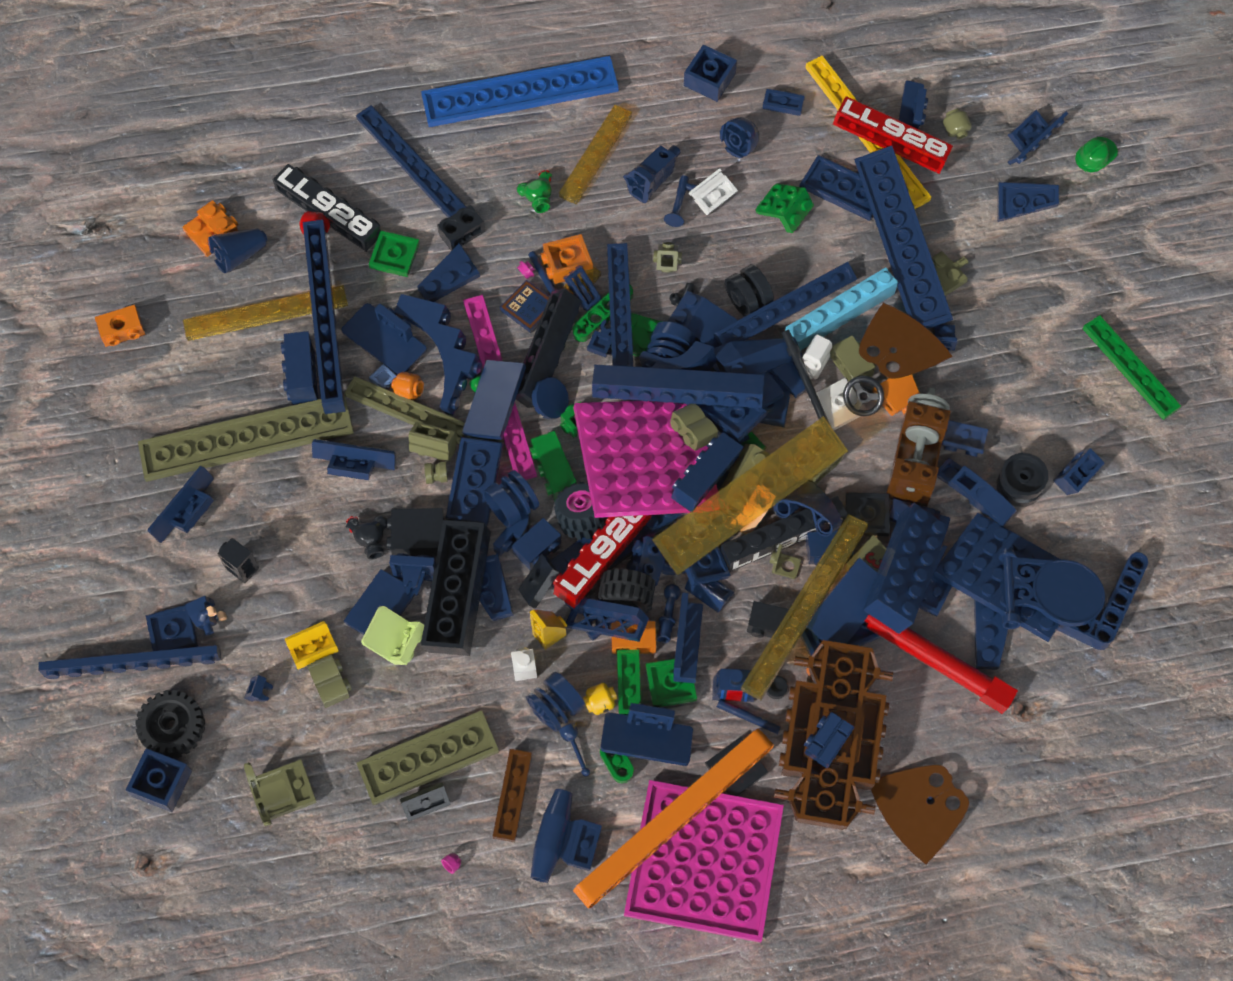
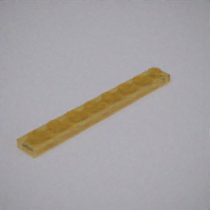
[183,285,348,341]

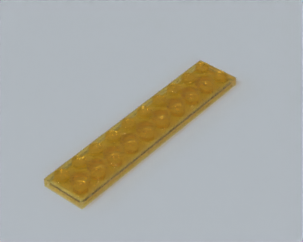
[652,416,848,575]

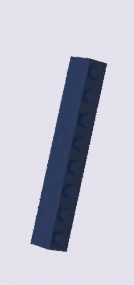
[592,364,764,408]

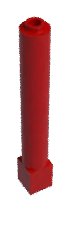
[865,614,1018,714]

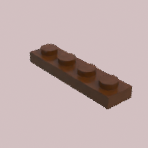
[492,749,532,843]

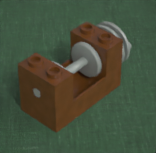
[886,387,951,507]

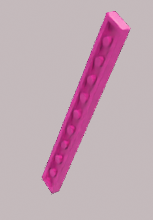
[463,295,537,480]

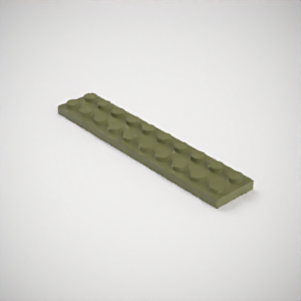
[138,394,354,482]

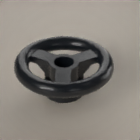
[843,375,885,417]

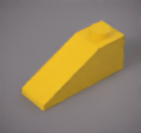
[530,609,567,650]

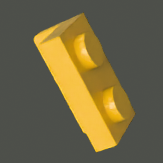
[285,621,339,670]

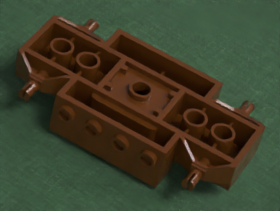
[774,640,893,830]

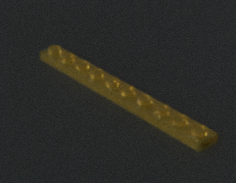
[741,514,868,701]

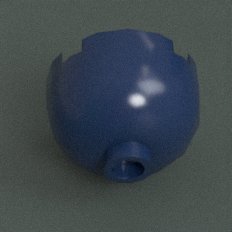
[720,117,759,158]

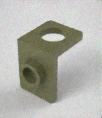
[770,544,801,579]

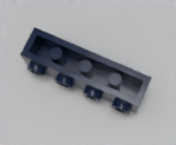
[671,432,743,513]

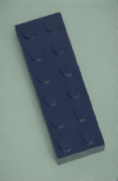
[863,503,949,634]

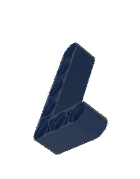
[1057,552,1148,650]

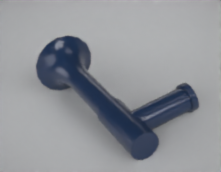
[664,175,698,227]

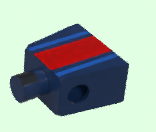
[712,669,755,702]

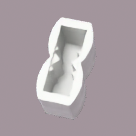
[802,335,832,379]

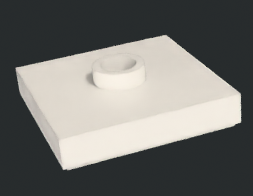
[810,378,867,431]

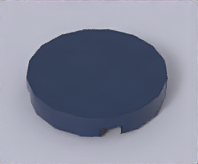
[532,378,569,419]

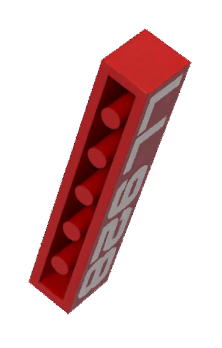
[832,96,953,174]
[553,515,652,609]

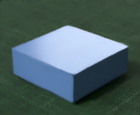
[369,364,397,390]

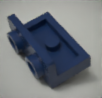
[942,420,988,457]

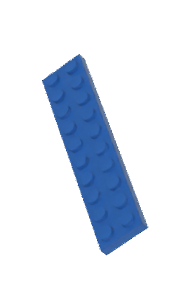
[421,56,619,127]

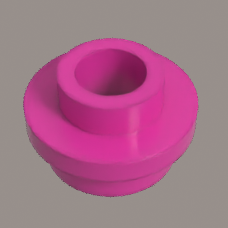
[517,261,535,279]

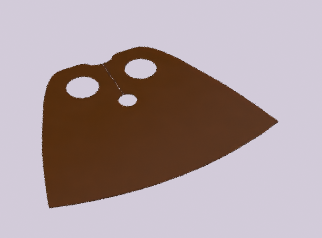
[859,303,953,379]
[871,765,969,864]

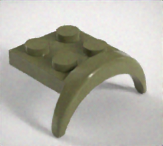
[244,759,317,826]

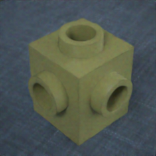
[653,242,682,272]

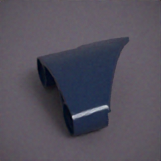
[774,480,842,536]

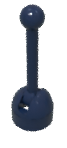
[559,723,590,777]

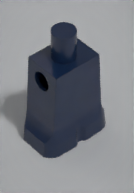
[623,145,681,203]

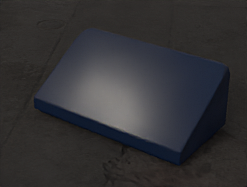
[685,579,734,613]

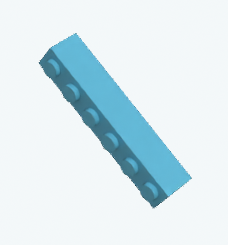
[785,267,898,351]

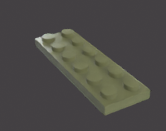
[356,710,499,806]

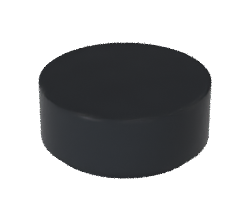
[765,676,788,699]

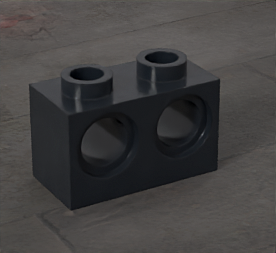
[437,205,485,251]
[217,538,259,584]

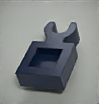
[587,320,612,358]

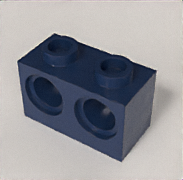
[1053,448,1105,495]

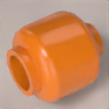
[392,372,424,400]

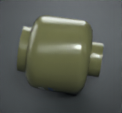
[943,109,972,140]

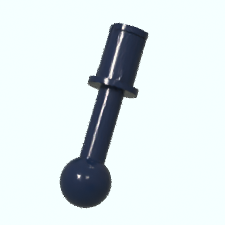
[657,584,681,643]

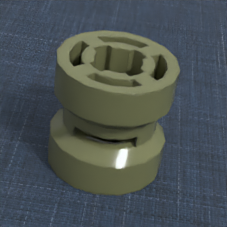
[424,461,448,484]

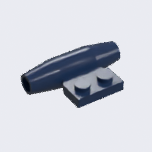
[530,789,602,883]

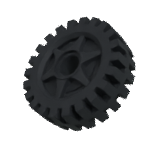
[135,690,205,759]

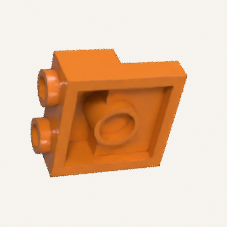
[182,200,239,257]
[540,234,593,284]

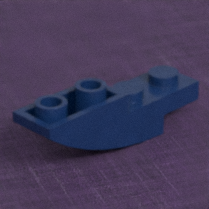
[937,458,1017,527]

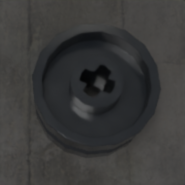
[724,264,774,316]
[996,453,1049,507]

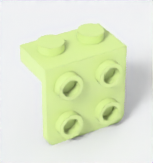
[361,606,424,665]

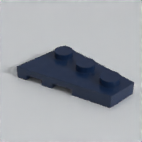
[417,244,480,302]

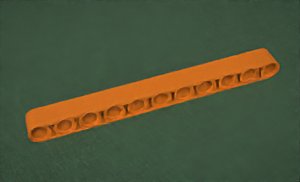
[573,728,774,909]

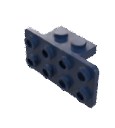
[341,303,427,375]
[600,703,693,766]

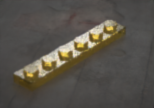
[559,105,632,205]

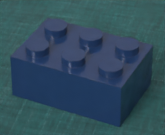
[281,331,318,405]

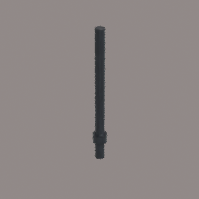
[782,330,838,444]

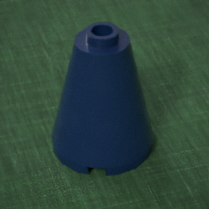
[208,228,267,274]

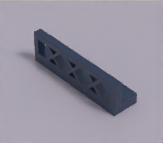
[673,592,703,683]
[564,598,649,642]

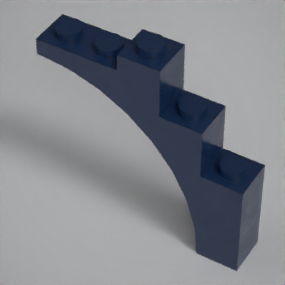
[394,294,482,416]

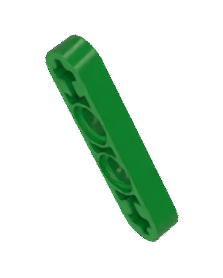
[572,284,633,342]

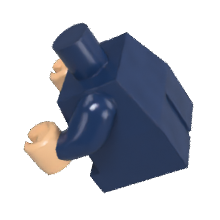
[185,596,227,635]

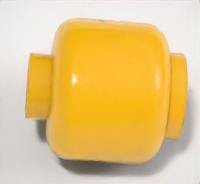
[583,683,618,715]

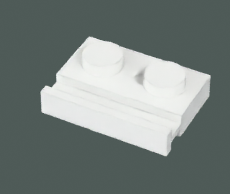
[689,168,738,215]

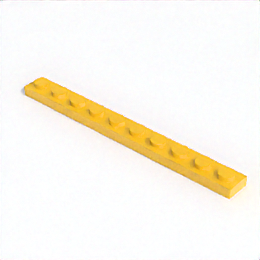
[805,55,931,209]

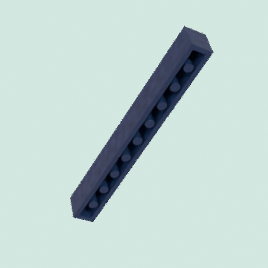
[303,220,346,414]

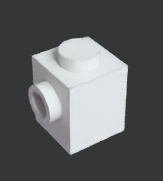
[511,647,537,681]

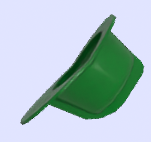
[1075,137,1118,173]

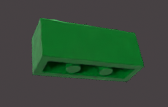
[529,431,577,502]

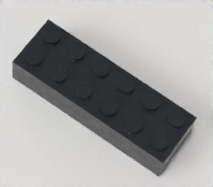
[421,520,491,656]

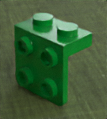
[755,184,814,233]

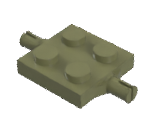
[931,251,968,296]

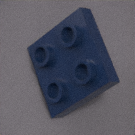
[389,553,435,596]

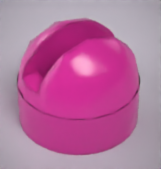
[441,853,461,874]

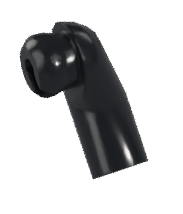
[669,283,696,306]

